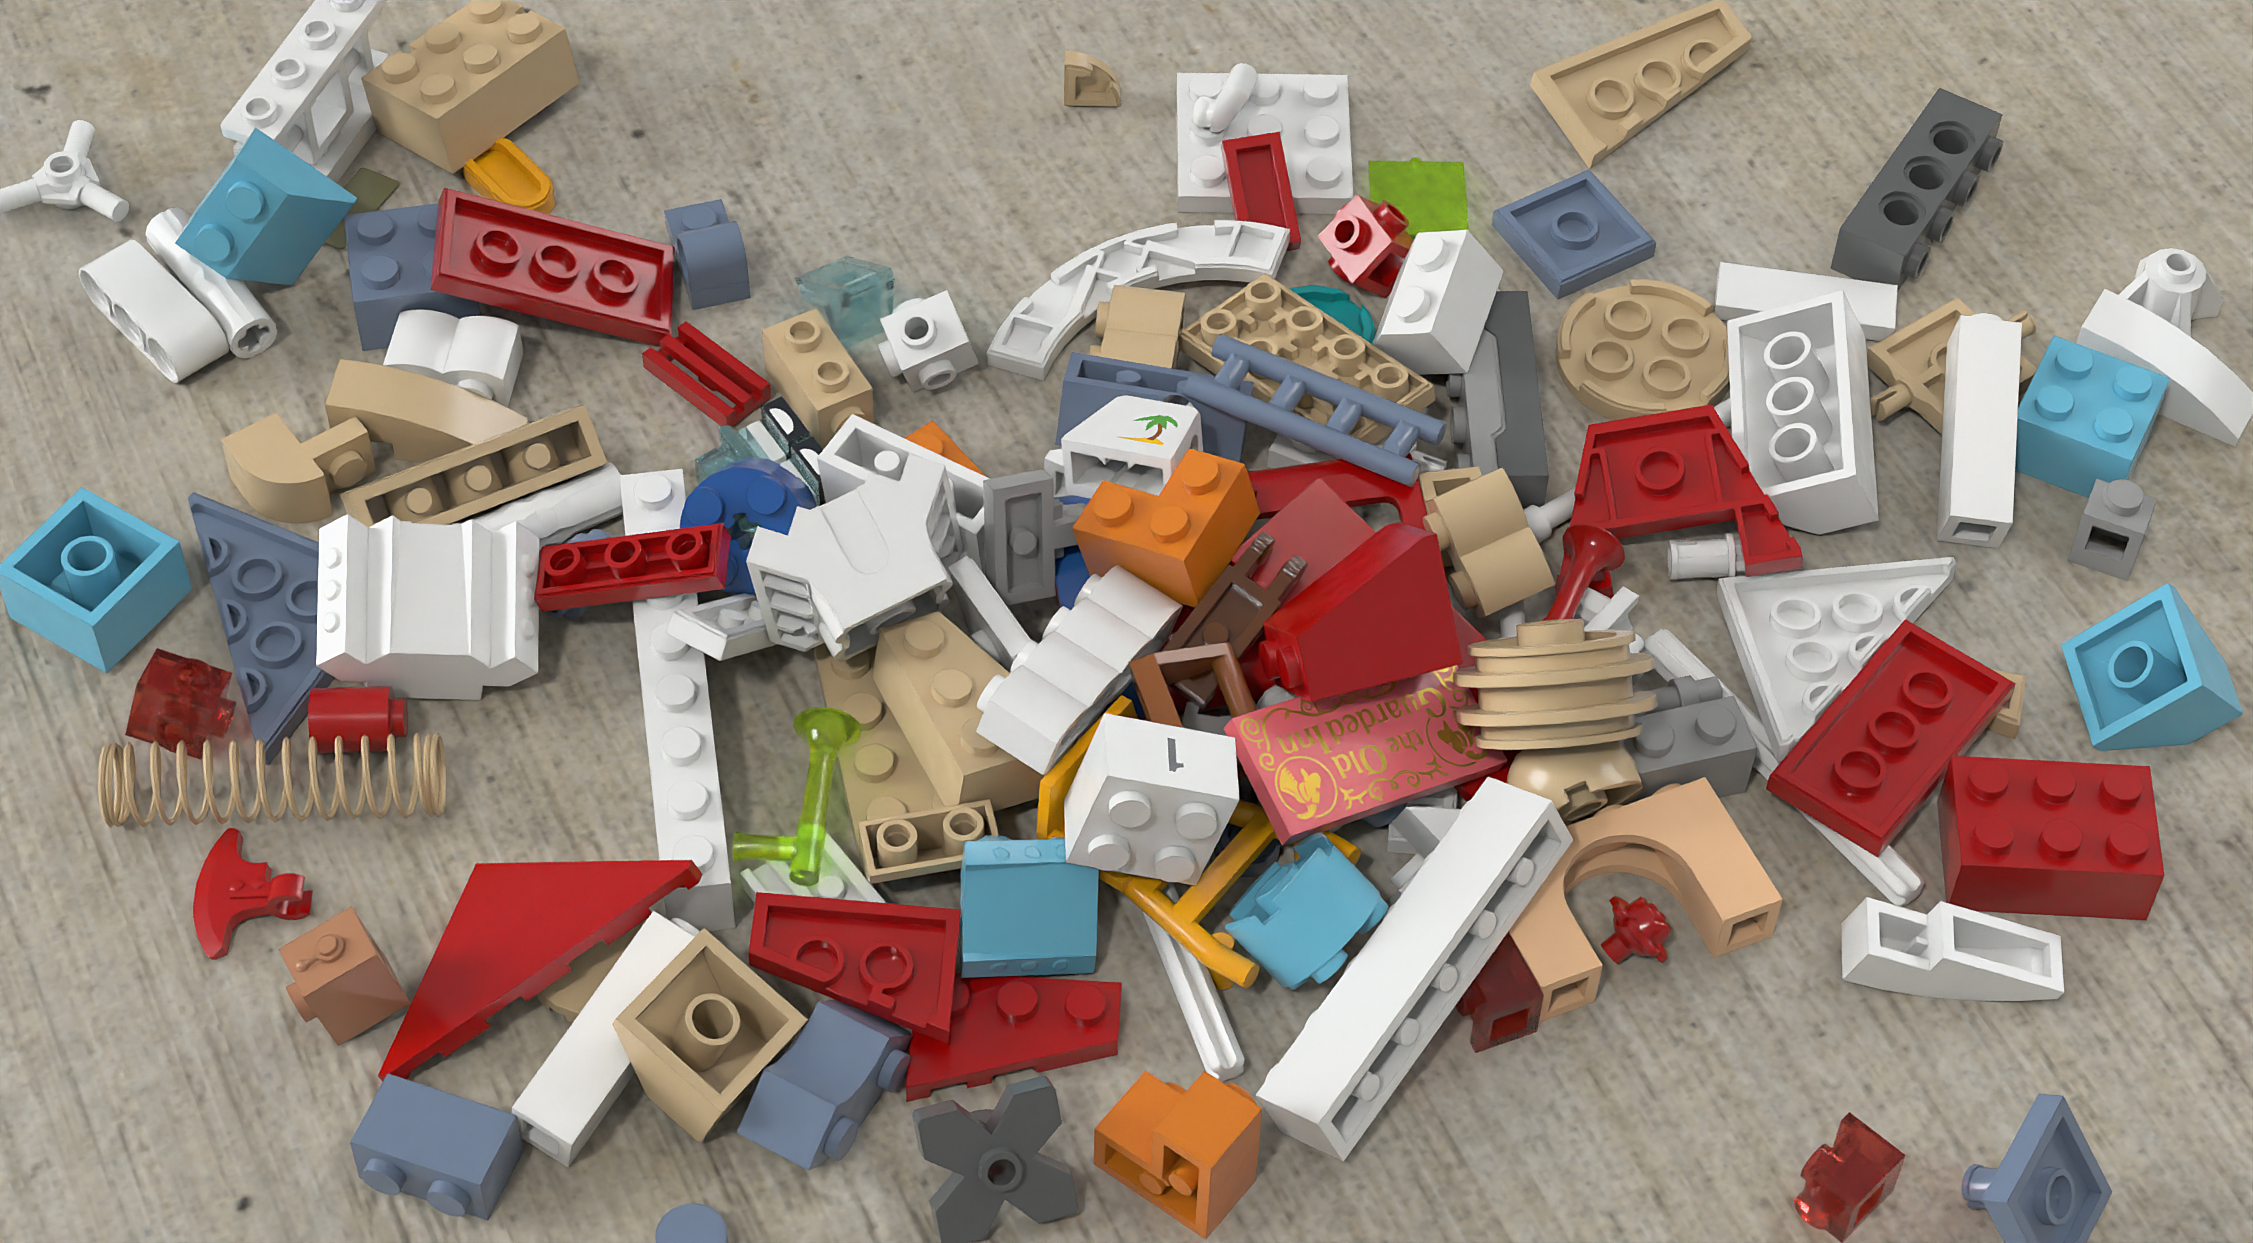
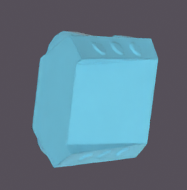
[959,836,1099,978]

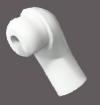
[1192,63,1258,133]

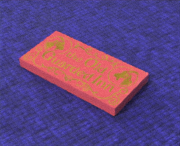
[1223,665,1508,846]

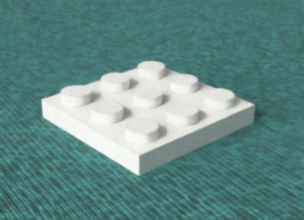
[1176,73,1354,214]

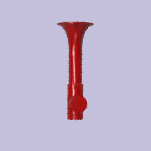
[1542,523,1625,621]

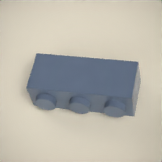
[1055,352,1254,462]

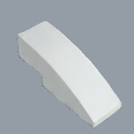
[2076,289,2253,447]
[1841,897,2064,1001]

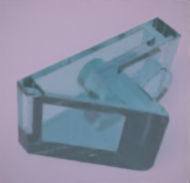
[795,256,895,348]

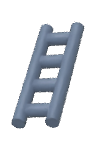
[1183,334,1447,487]

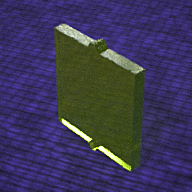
[1368,157,1469,241]

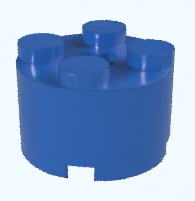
[680,458,817,595]

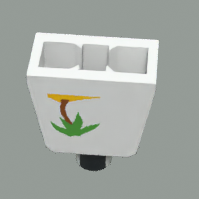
[1061,395,1203,499]

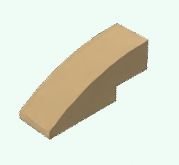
[325,359,529,463]

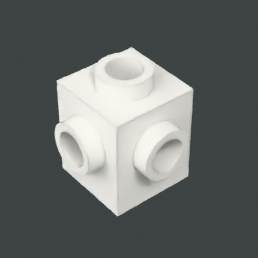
[878,290,979,392]

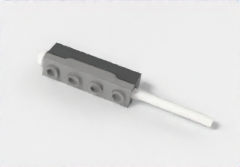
[1446,288,1549,638]

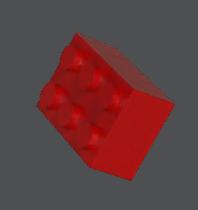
[1937,756,2165,921]

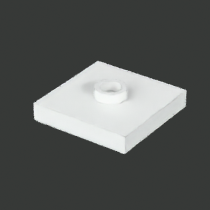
[948,556,1031,673]

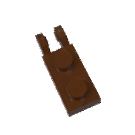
[1161,531,1308,710]

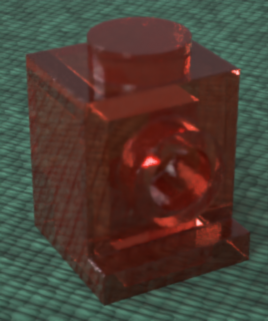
[1455,931,1544,1053]
[1794,1112,1906,1243]

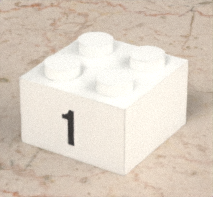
[1064,713,1239,886]

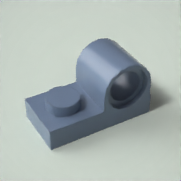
[664,199,751,310]

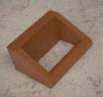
[1129,642,1257,780]

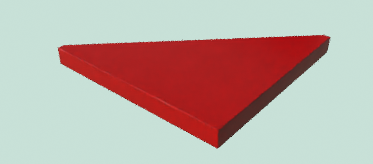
[378,860,703,1082]

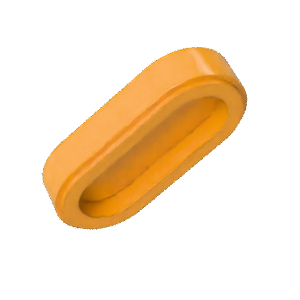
[463,137,555,214]

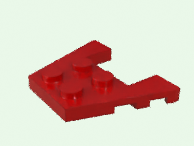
[1555,404,1803,599]

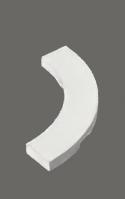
[986,220,1290,380]

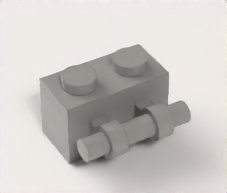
[1619,675,1757,806]

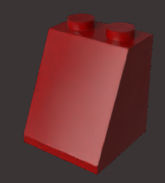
[1259,522,1463,702]

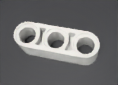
[78,239,229,383]

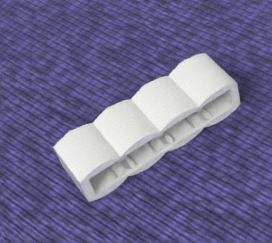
[976,565,1183,775]

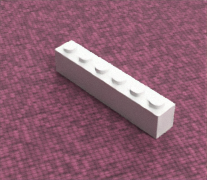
[1256,777,1573,1162]

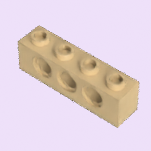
[340,404,608,528]

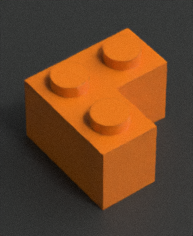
[1072,448,1260,608]
[1094,1070,1262,1239]

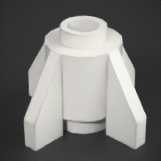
[2119,248,2224,337]

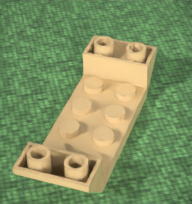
[813,642,999,884]

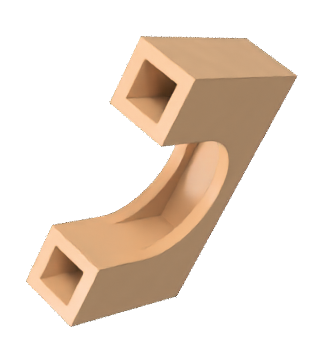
[1493,777,1783,1024]

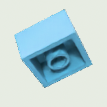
[2015,335,2170,498]
[0,487,192,674]

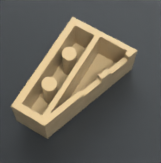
[872,611,1082,812]

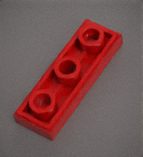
[534,523,731,612]

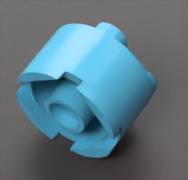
[1225,832,1389,990]

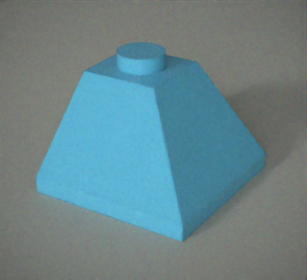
[2061,583,2243,751]

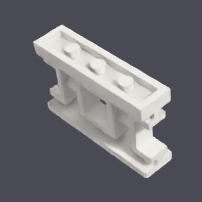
[220,0,389,183]

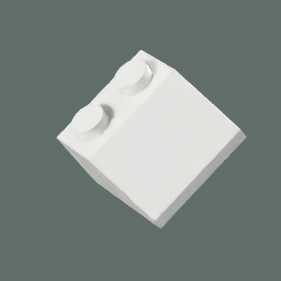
[1373,230,1503,375]

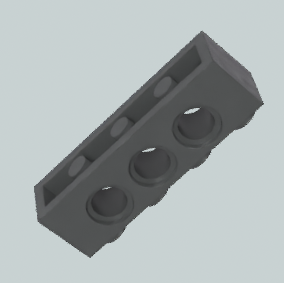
[1830,88,2004,292]

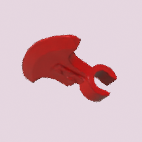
[193,828,313,960]

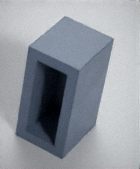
[350,1073,523,1221]

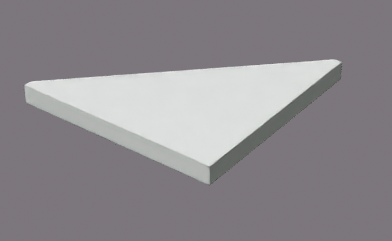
[1716,557,1956,762]

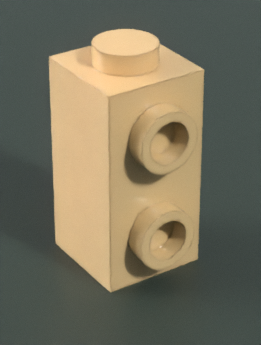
[762,308,874,449]

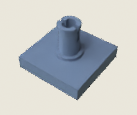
[1961,1093,2112,1243]

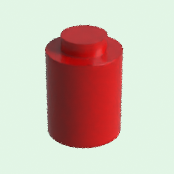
[308,686,408,754]

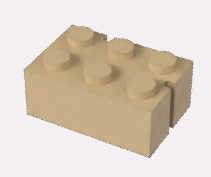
[361,0,580,174]

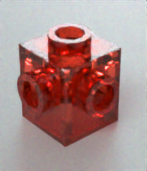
[125,648,236,760]

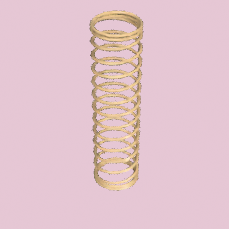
[98,732,446,828]

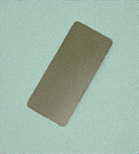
[325,168,399,249]

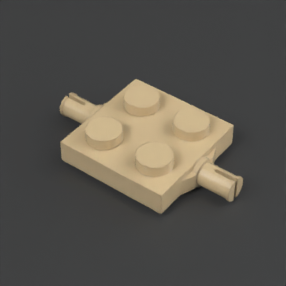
[1867,297,2037,434]

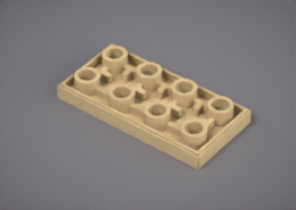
[1178,273,1435,459]

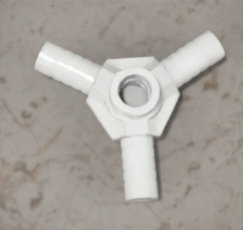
[0,120,129,222]

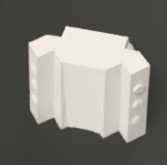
[746,453,963,663]
[316,514,539,700]

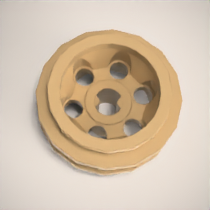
[1453,619,1658,750]

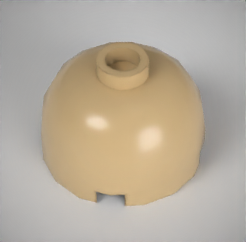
[1507,741,1643,826]

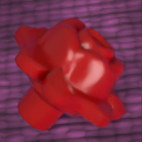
[1600,896,1672,964]

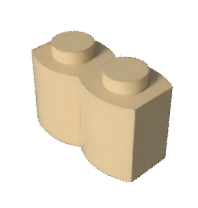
[1089,285,1186,369]
[1422,467,1555,618]

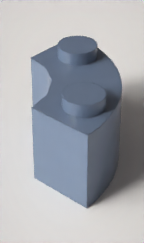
[737,1000,913,1170]

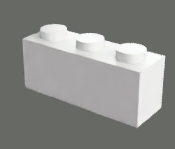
[817,414,989,576]

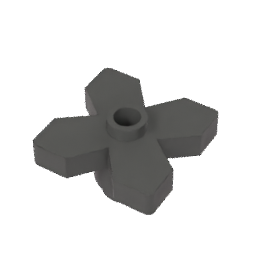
[912,1076,1078,1243]

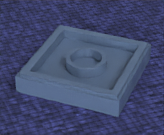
[1492,169,1656,300]

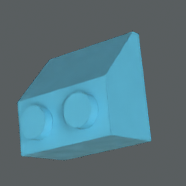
[175,127,357,285]

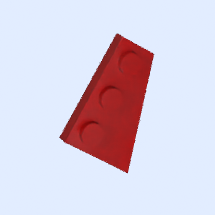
[748,892,961,1044]
[906,973,1122,1102]

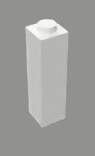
[1936,313,2022,548]
[511,911,699,1167]

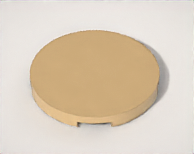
[1555,279,1730,420]

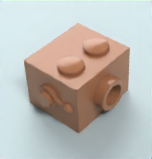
[278,906,411,1046]

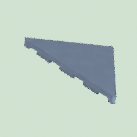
[188,492,335,766]

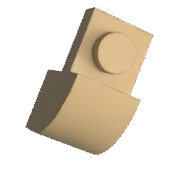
[221,412,376,523]

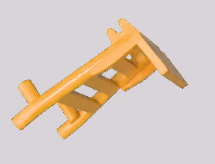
[1036,695,1361,990]

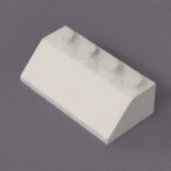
[1727,290,1879,535]

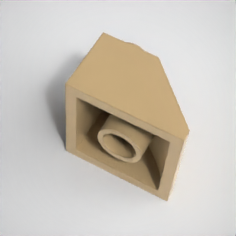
[612,928,808,1143]

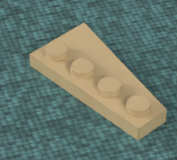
[1530,0,1753,169]

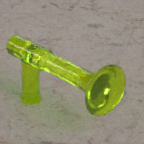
[732,707,861,886]

